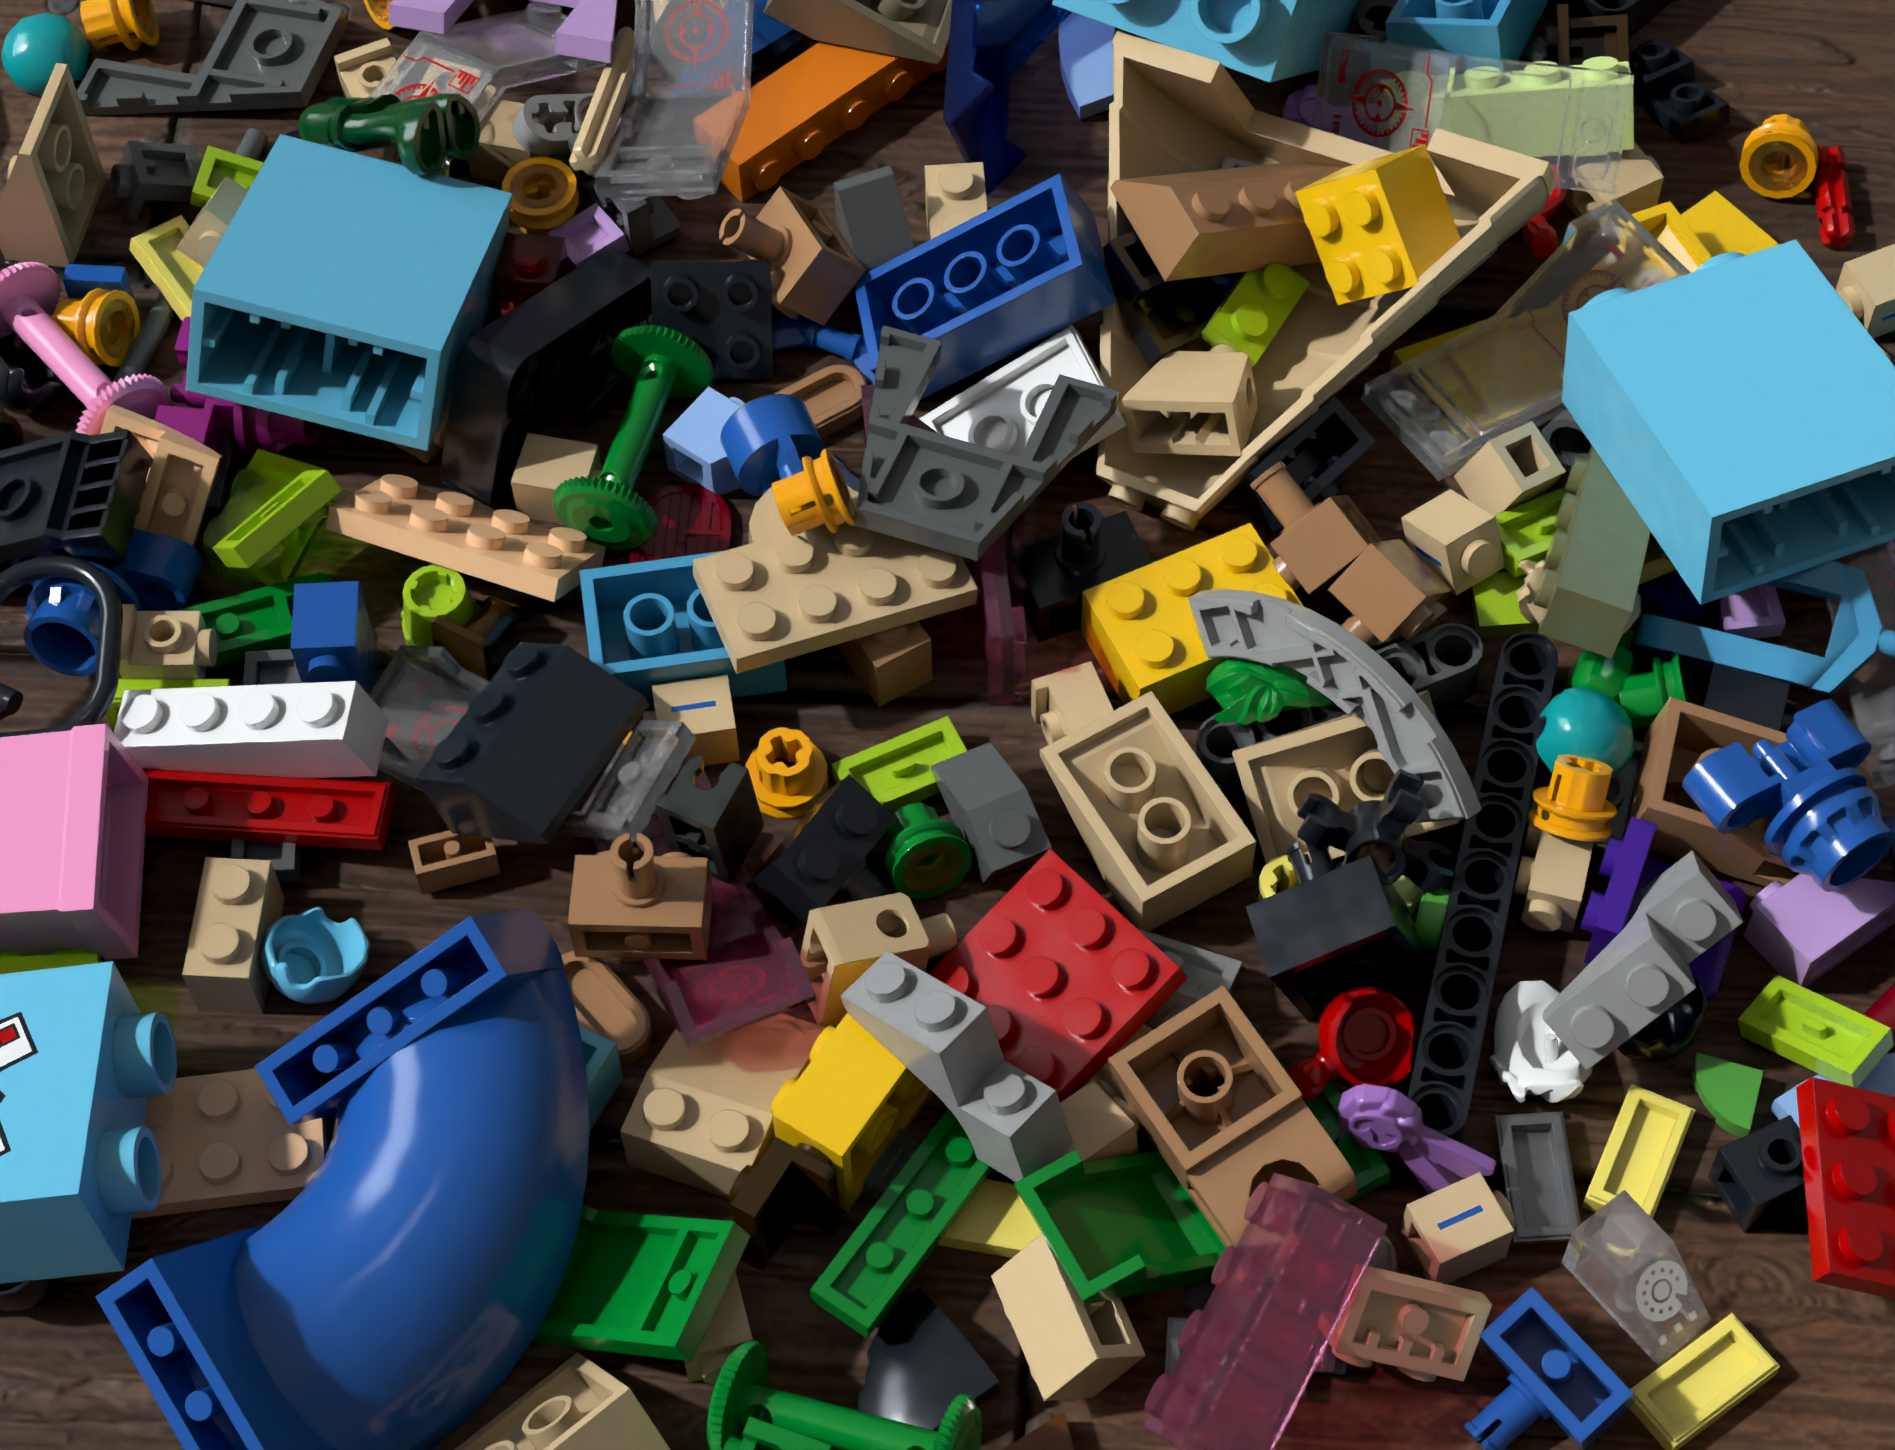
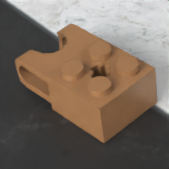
[1623,697,1871,887]
[1108,985,1357,1266]

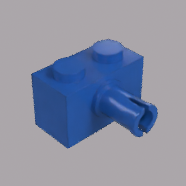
[1463,1287,1634,1450]

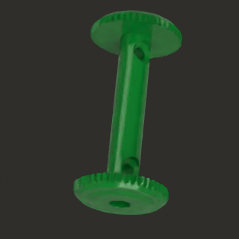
[553,325,714,550]
[707,1340,982,1450]

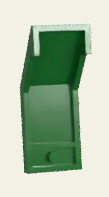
[1014,1082,1391,1305]
[534,1204,751,1362]

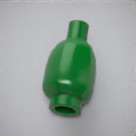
[1565,628,1635,706]

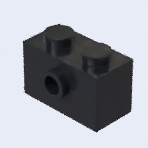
[1230,396,1376,537]

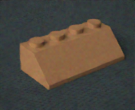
[1110,162,1345,282]

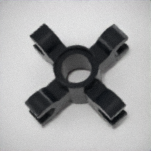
[1297,769,1453,895]

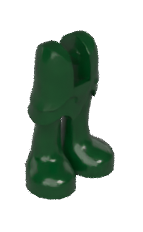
[298,93,480,175]

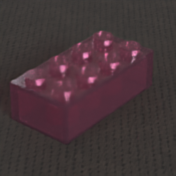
[1143,1173,1388,1450]

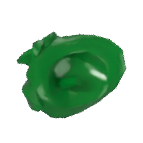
[1206,658,1333,725]

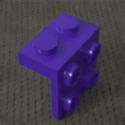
[1580,816,1746,1001]

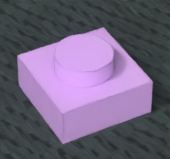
[548,203,631,270]

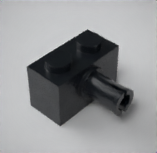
[1010,502,1153,642]
[745,774,897,930]

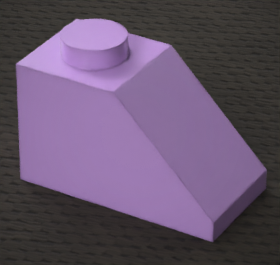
[1743,873,1895,988]

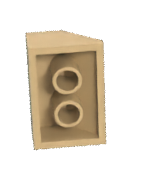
[454,1352,670,1450]

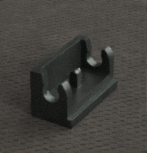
[655,755,764,885]

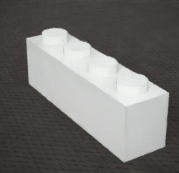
[114,681,389,778]

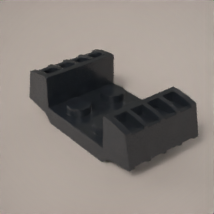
[0,430,153,573]

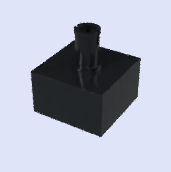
[1246,841,1431,1021]

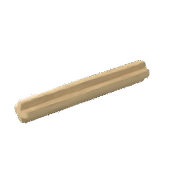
[569,26,647,176]

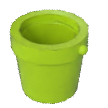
[400,564,480,664]

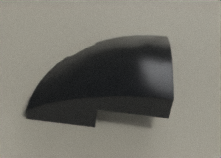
[858,1288,999,1431]

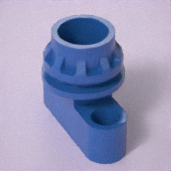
[11,528,204,676]
[1682,699,1895,892]

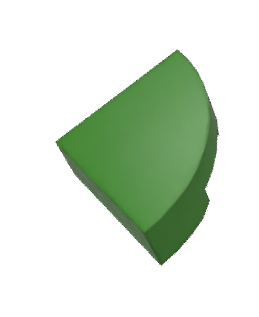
[1692,1052,1763,1138]

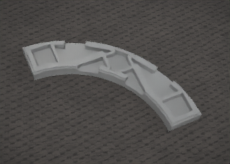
[1188,589,1482,823]

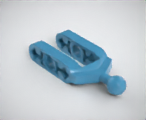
[1633,548,1895,696]

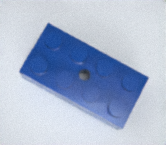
[854,173,1116,400]

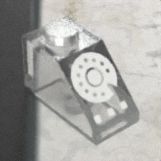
[1562,1190,1711,1366]

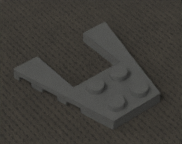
[77,0,348,116]
[856,325,1119,561]

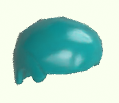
[2,12,93,97]
[1536,687,1635,781]

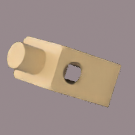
[1122,344,1257,456]
[796,892,957,1027]

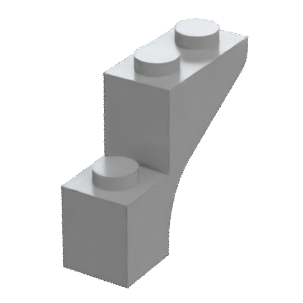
[1542,850,1743,1070]
[840,951,1073,1182]

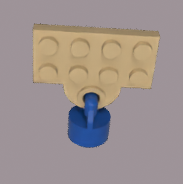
[693,394,978,674]

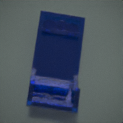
[943,0,1072,196]

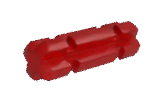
[1813,146,1856,249]

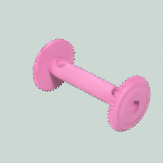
[0,261,169,435]

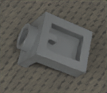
[110,141,201,221]

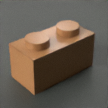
[408,830,501,895]

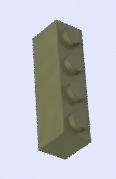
[1534,446,1651,659]

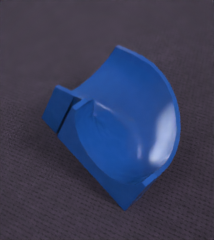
[95,907,590,1450]

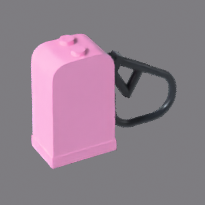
[0,556,149,964]

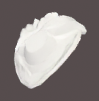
[1489,980,1592,1103]

